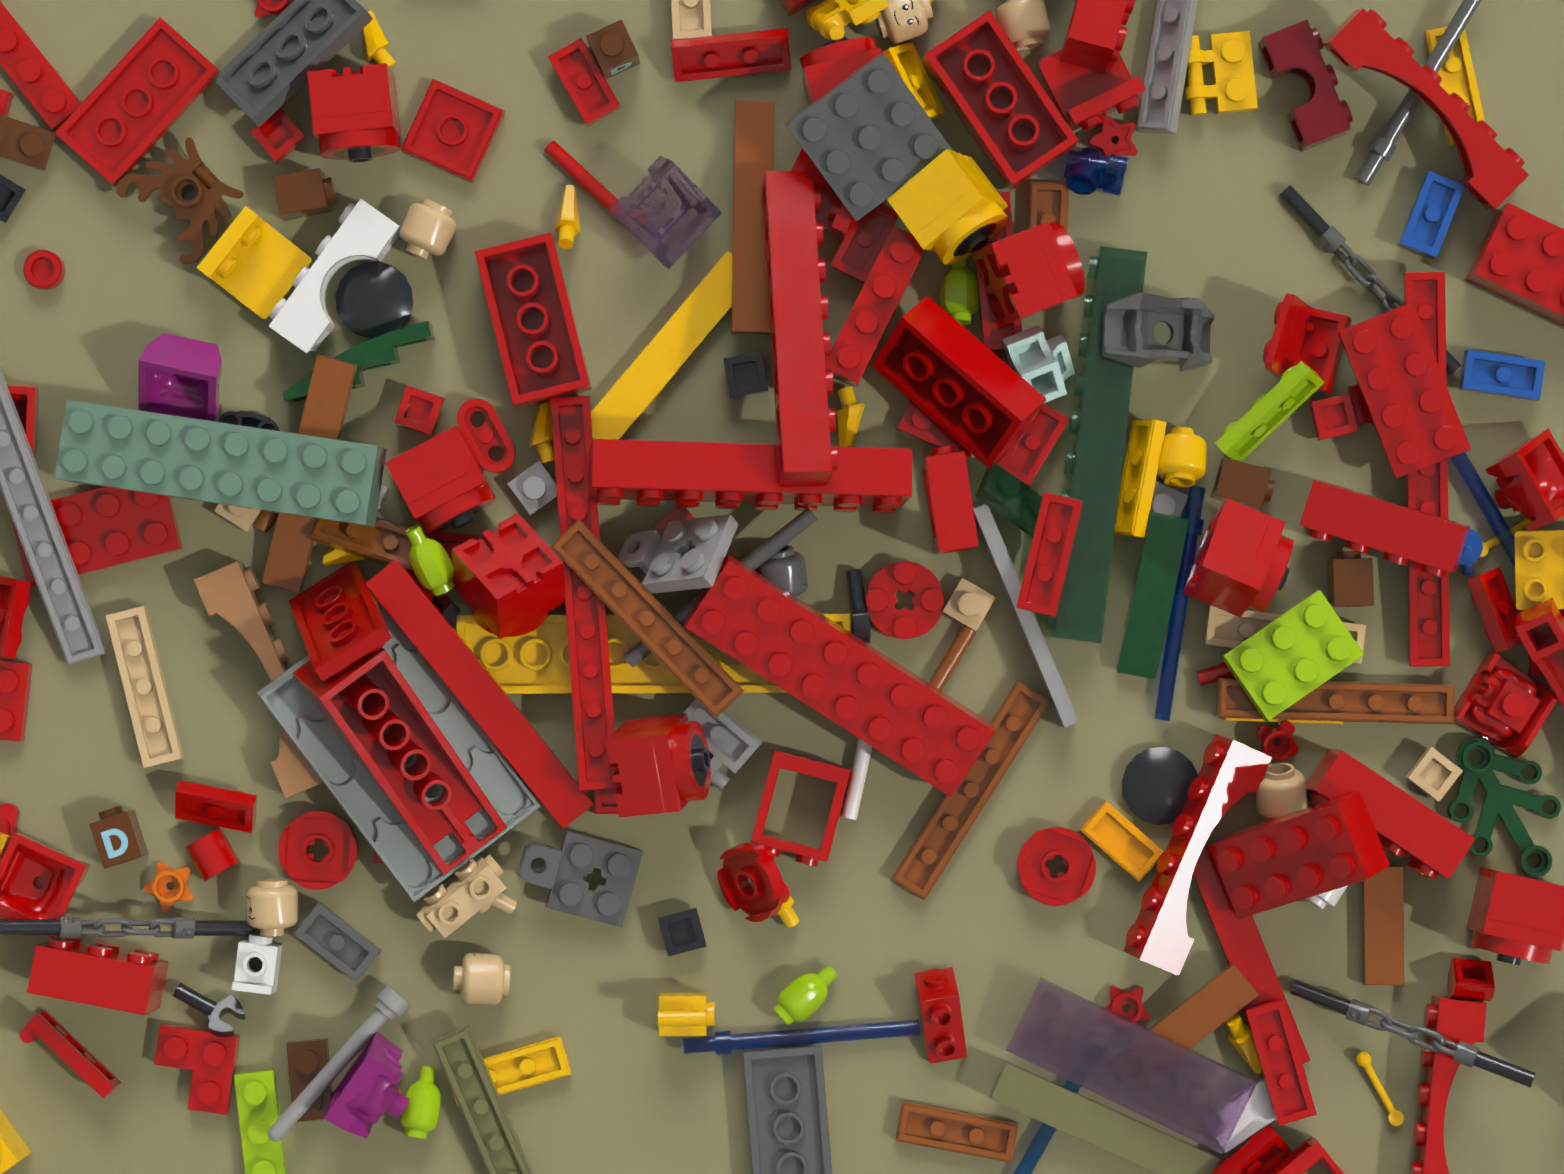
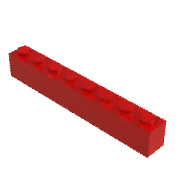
[761,171,838,485]

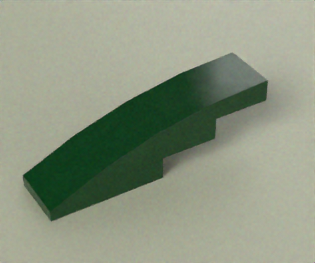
[282,321,435,403]
[1116,511,1189,679]

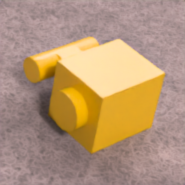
[658,993,715,1036]

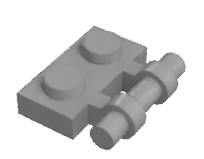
[683,699,763,791]

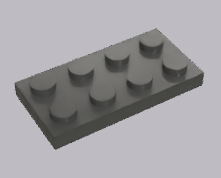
[213,0,373,127]
[743,1045,832,1174]

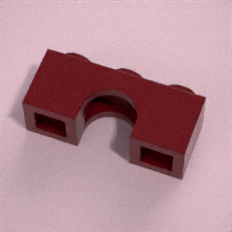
[1258,20,1353,152]

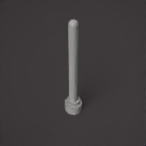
[268,985,411,1142]

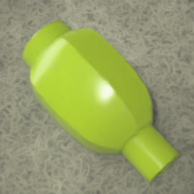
[940,257,979,325]
[405,525,455,596]
[773,964,839,1026]
[400,1065,441,1140]

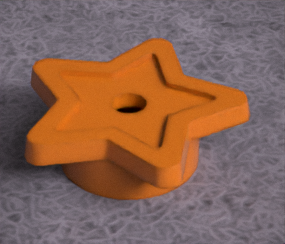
[143,861,194,913]

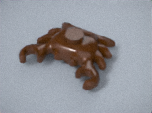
[117,137,244,264]

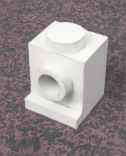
[232,934,282,995]

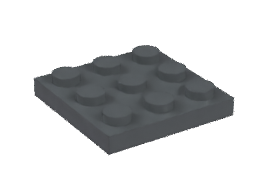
[785,52,953,221]

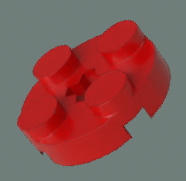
[865,561,944,640]
[278,810,359,890]
[1016,826,1096,906]
[717,843,790,922]

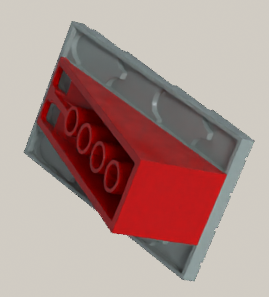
[257,602,541,902]

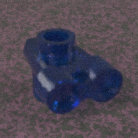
[1064,148,1129,196]

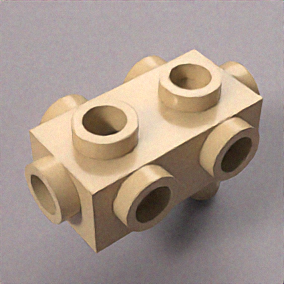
[416,854,517,938]

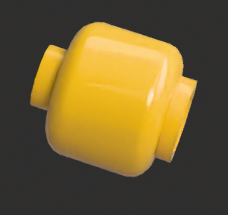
[1157,427,1207,488]

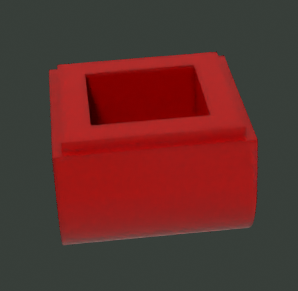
[185,828,240,882]
[1448,958,1495,1002]

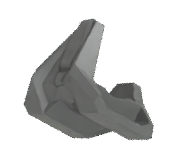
[1102,292,1214,372]

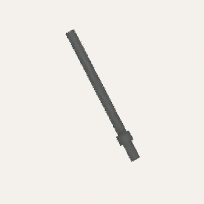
[1356,0,1482,186]
[623,507,818,668]

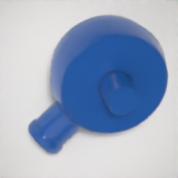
[1459,529,1483,576]

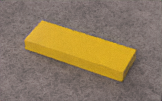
[1423,26,1485,147]
[1111,418,1167,538]
[453,1035,572,1107]

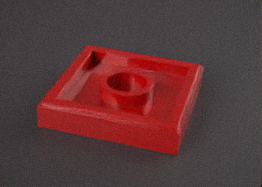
[401,79,505,183]

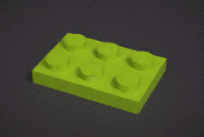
[1221,589,1365,722]

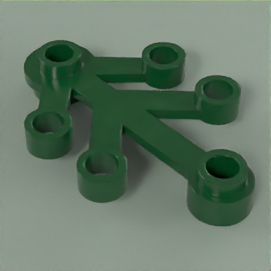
[1447,738,1561,877]

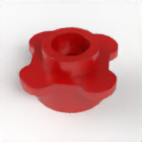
[1256,720,1298,762]

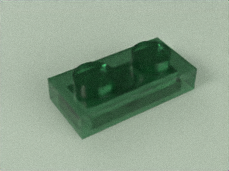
[975,463,1043,538]

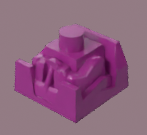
[138,333,222,422]
[324,1031,410,1139]

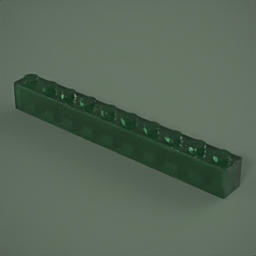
[1045,246,1147,644]

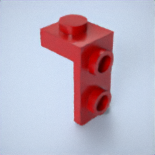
[914,967,967,1063]

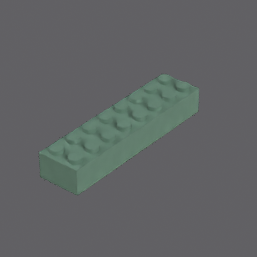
[54,400,387,527]

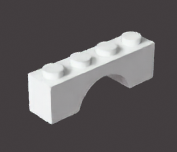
[269,199,401,357]

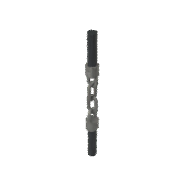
[1279,185,1461,376]
[0,916,254,939]
[1291,980,1536,1088]

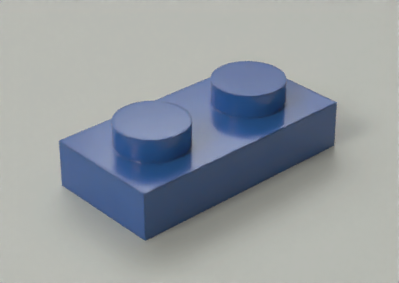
[1398,171,1465,259]
[1459,350,1545,401]

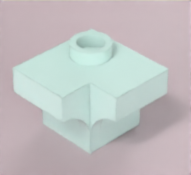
[1002,325,1075,403]

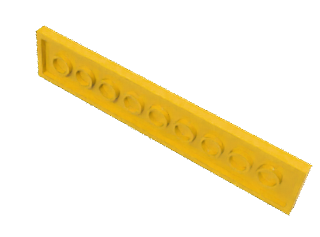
[457,614,850,694]

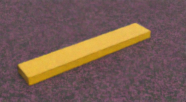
[591,251,732,440]

